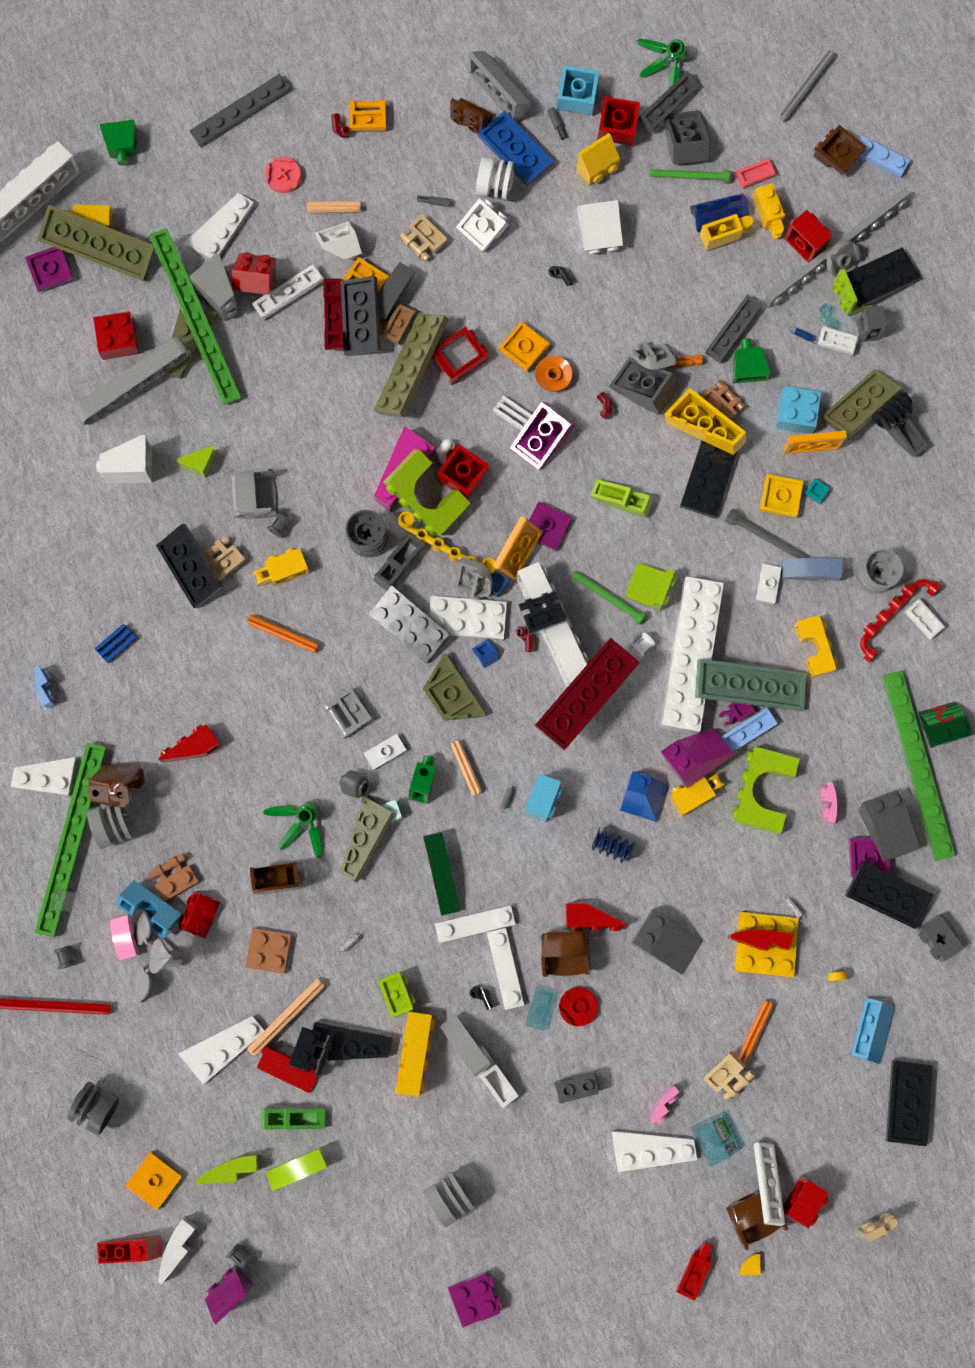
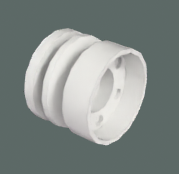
[476,156,514,200]

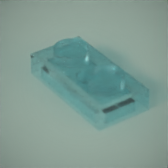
[525,987,555,1031]

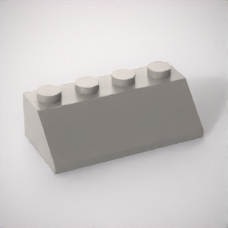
[468,51,531,122]

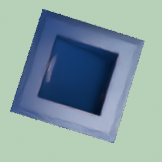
[491,571,510,597]
[472,639,500,668]

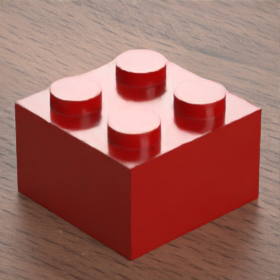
[597,96,640,146]
[784,210,832,263]
[232,252,276,295]
[93,311,139,360]
[437,444,490,500]
[783,1176,829,1229]

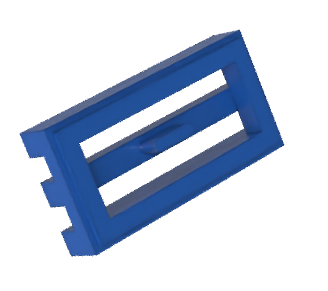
[94,624,137,663]

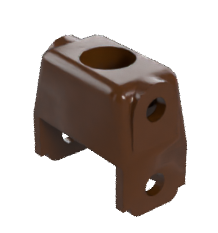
[87,764,145,807]
[250,861,301,894]
[541,931,591,977]
[726,1189,789,1250]

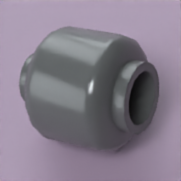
[339,770,369,798]

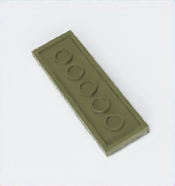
[37,204,155,281]
[374,313,449,418]

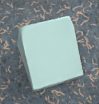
[381,799,402,823]

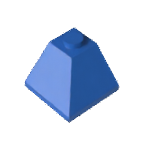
[620,771,668,822]

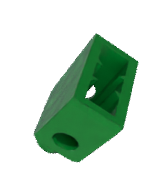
[99,119,138,166]
[732,338,770,384]
[408,755,436,804]

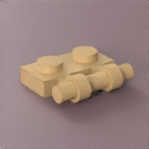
[400,214,447,262]
[203,536,246,581]
[703,1051,756,1101]
[857,1213,898,1242]

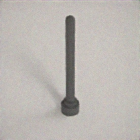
[724,509,807,558]

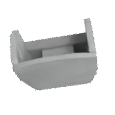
[231,468,277,519]

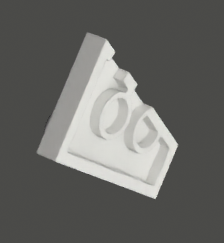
[11,757,77,796]

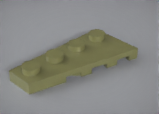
[163,308,218,379]
[340,796,395,883]

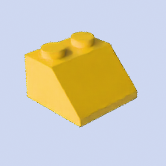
[577,133,620,186]

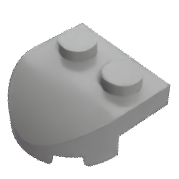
[632,341,676,370]
[454,557,492,600]

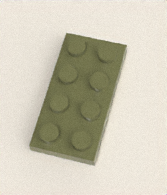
[822,369,902,439]

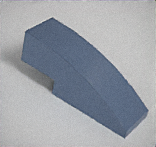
[781,558,843,581]

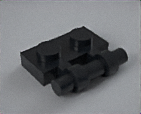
[518,591,567,635]
[289,1027,334,1076]

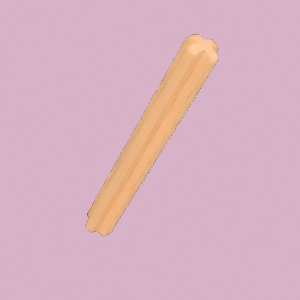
[248,979,325,1056]

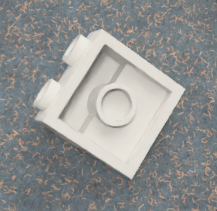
[456,198,509,252]

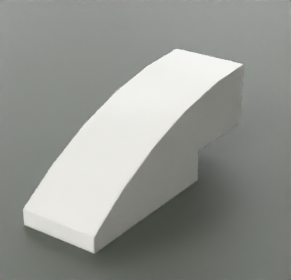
[478,1044,518,1108]
[158,1217,197,1285]

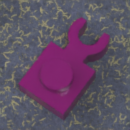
[718,703,755,726]

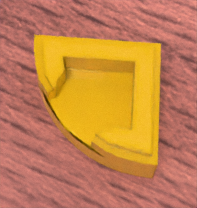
[739,1253,761,1275]

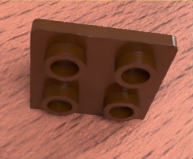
[450,98,492,133]

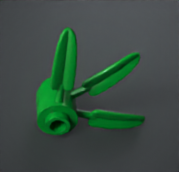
[637,39,688,88]
[263,801,322,859]

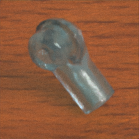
[819,303,840,330]

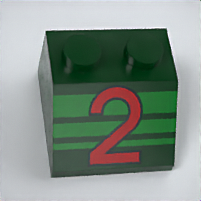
[918,702,973,749]

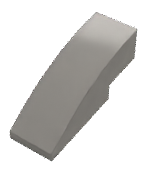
[439,1015,491,1077]

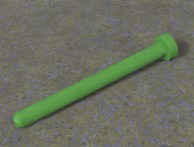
[649,169,730,183]
[572,571,646,625]

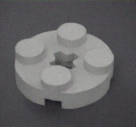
[825,239,860,277]

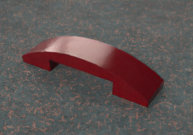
[323,278,344,350]

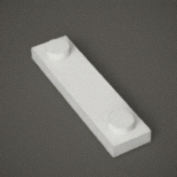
[252,264,324,320]
[435,905,515,943]
[487,928,524,1010]
[754,1142,785,1226]

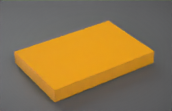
[783,431,847,454]
[493,516,543,580]

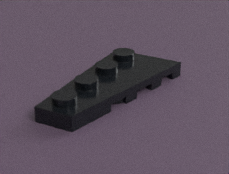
[313,1022,393,1061]

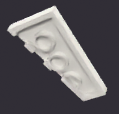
[184,193,254,260]
[178,1016,265,1084]
[611,1131,697,1172]

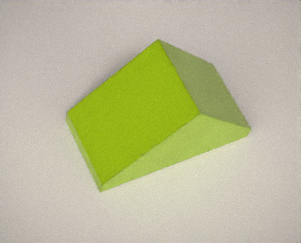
[177,445,216,478]

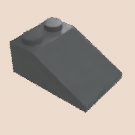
[664,110,710,164]
[609,357,680,415]
[859,790,920,862]
[631,909,701,975]

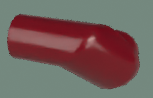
[331,113,350,138]
[596,391,614,419]
[516,626,535,652]

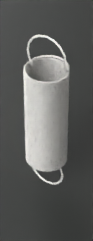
[783,895,806,921]
[337,933,362,954]

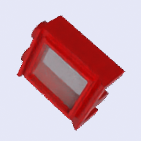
[431,326,488,385]

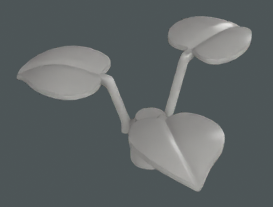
[133,911,183,1003]

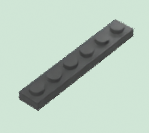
[189,74,290,148]

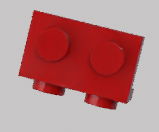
[179,892,220,939]

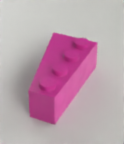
[374,426,435,512]

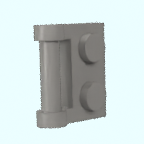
[322,687,372,739]

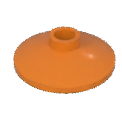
[535,356,572,392]

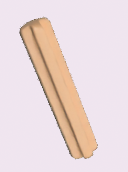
[307,201,361,213]
[451,741,482,796]

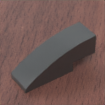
[378,262,416,320]
[887,416,929,457]
[373,532,425,591]

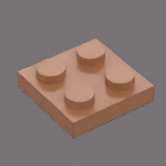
[245,928,292,974]

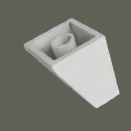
[577,200,623,254]
[96,435,152,484]

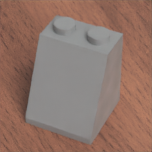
[189,252,238,321]

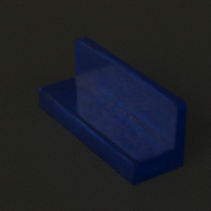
[690,193,749,232]

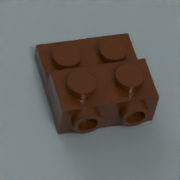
[813,125,867,175]

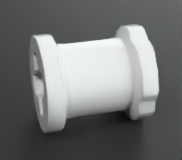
[630,632,655,658]

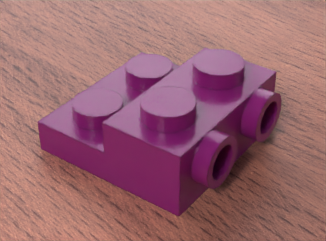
[448,1272,503,1328]

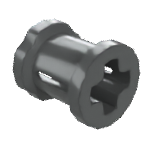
[267,513,291,538]
[54,946,76,970]
[226,1243,253,1271]

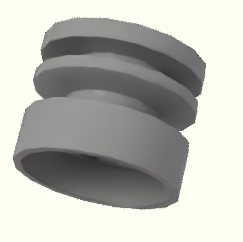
[855,548,904,594]
[87,805,133,849]
[423,1172,475,1228]

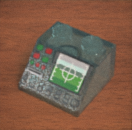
[690,1110,744,1167]

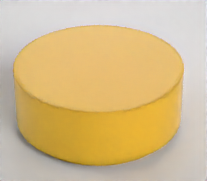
[827,972,848,982]

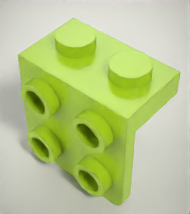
[832,269,868,316]
[625,563,676,611]

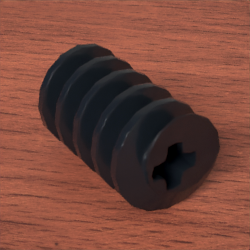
[872,392,914,431]

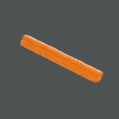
[247,615,319,653]
[737,1001,774,1072]

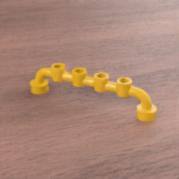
[398,512,496,574]

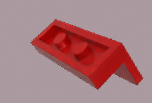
[257,1046,318,1093]

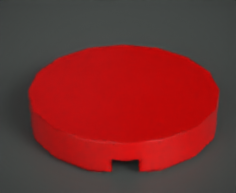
[559,987,598,1027]

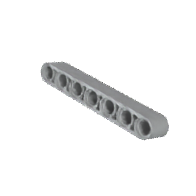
[74,336,191,425]

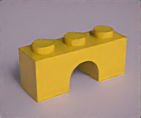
[794,615,838,679]

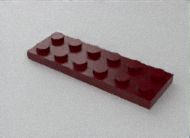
[534,637,640,751]

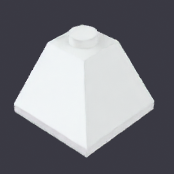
[314,221,362,259]

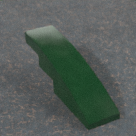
[423,832,460,916]

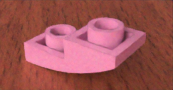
[819,782,837,825]
[110,914,139,960]
[649,1085,679,1124]

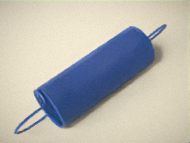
[789,326,818,344]

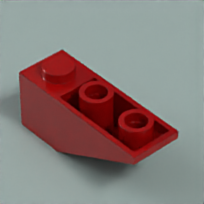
[158,724,221,763]
[565,903,626,931]
[97,1236,162,1264]

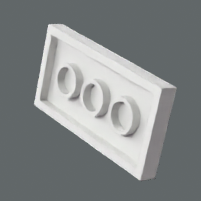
[429,596,507,640]

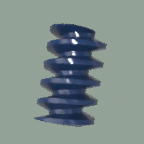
[592,827,635,863]

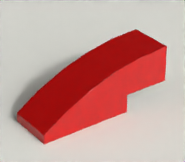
[727,929,794,952]

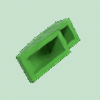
[261,1108,325,1130]

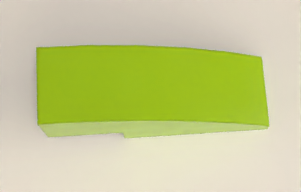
[590,479,653,518]
[265,1147,328,1191]
[196,1154,259,1185]

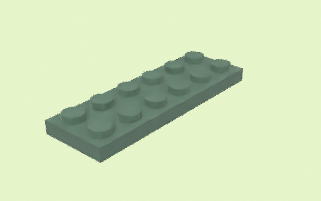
[695,659,806,711]

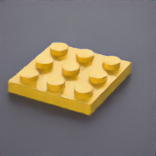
[734,912,798,977]

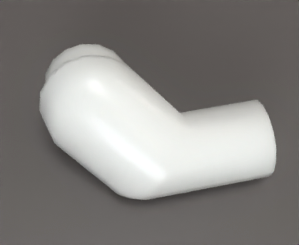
[437,439,455,466]

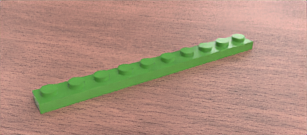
[150,228,241,405]
[882,671,955,861]
[34,743,107,938]

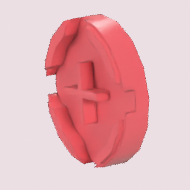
[265,157,302,193]

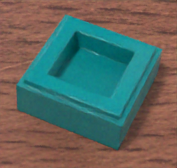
[804,478,830,504]

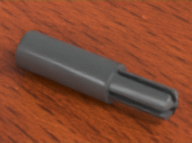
[547,107,566,140]
[417,195,451,207]

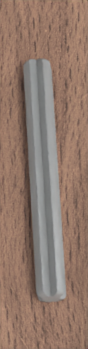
[778,49,834,122]

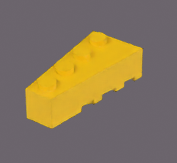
[665,388,746,455]
[395,1011,435,1097]

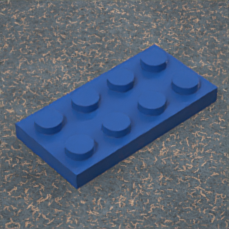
[478,111,554,186]

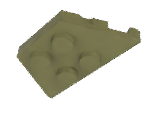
[423,653,486,721]

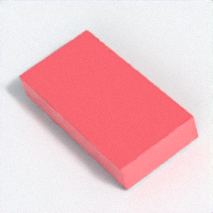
[735,158,776,189]

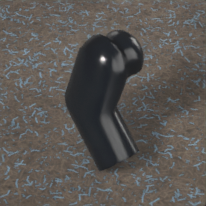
[548,266,574,286]
[469,986,496,1010]

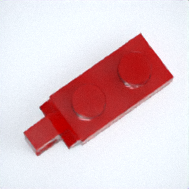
[676,1241,712,1301]

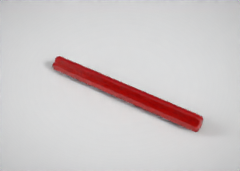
[0,998,111,1015]

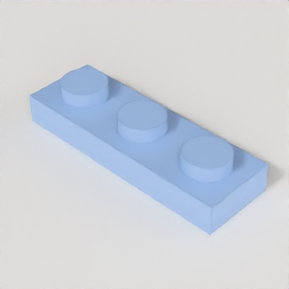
[859,136,910,178]
[721,708,778,752]

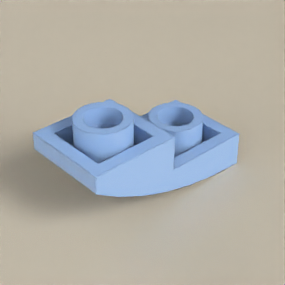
[34,665,54,709]

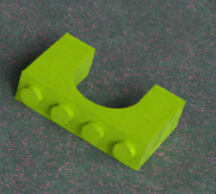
[383,449,471,536]
[732,746,800,835]

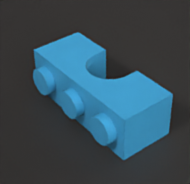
[116,880,181,939]

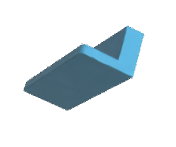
[851,998,894,1064]

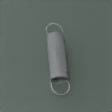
[500,783,514,814]

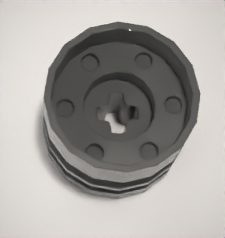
[345,509,388,558]
[68,1081,120,1136]

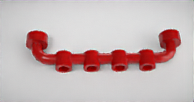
[860,579,942,663]

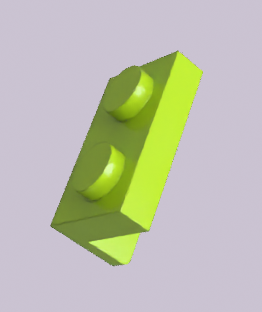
[378,972,416,1018]

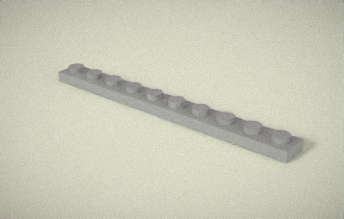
[763,188,910,308]

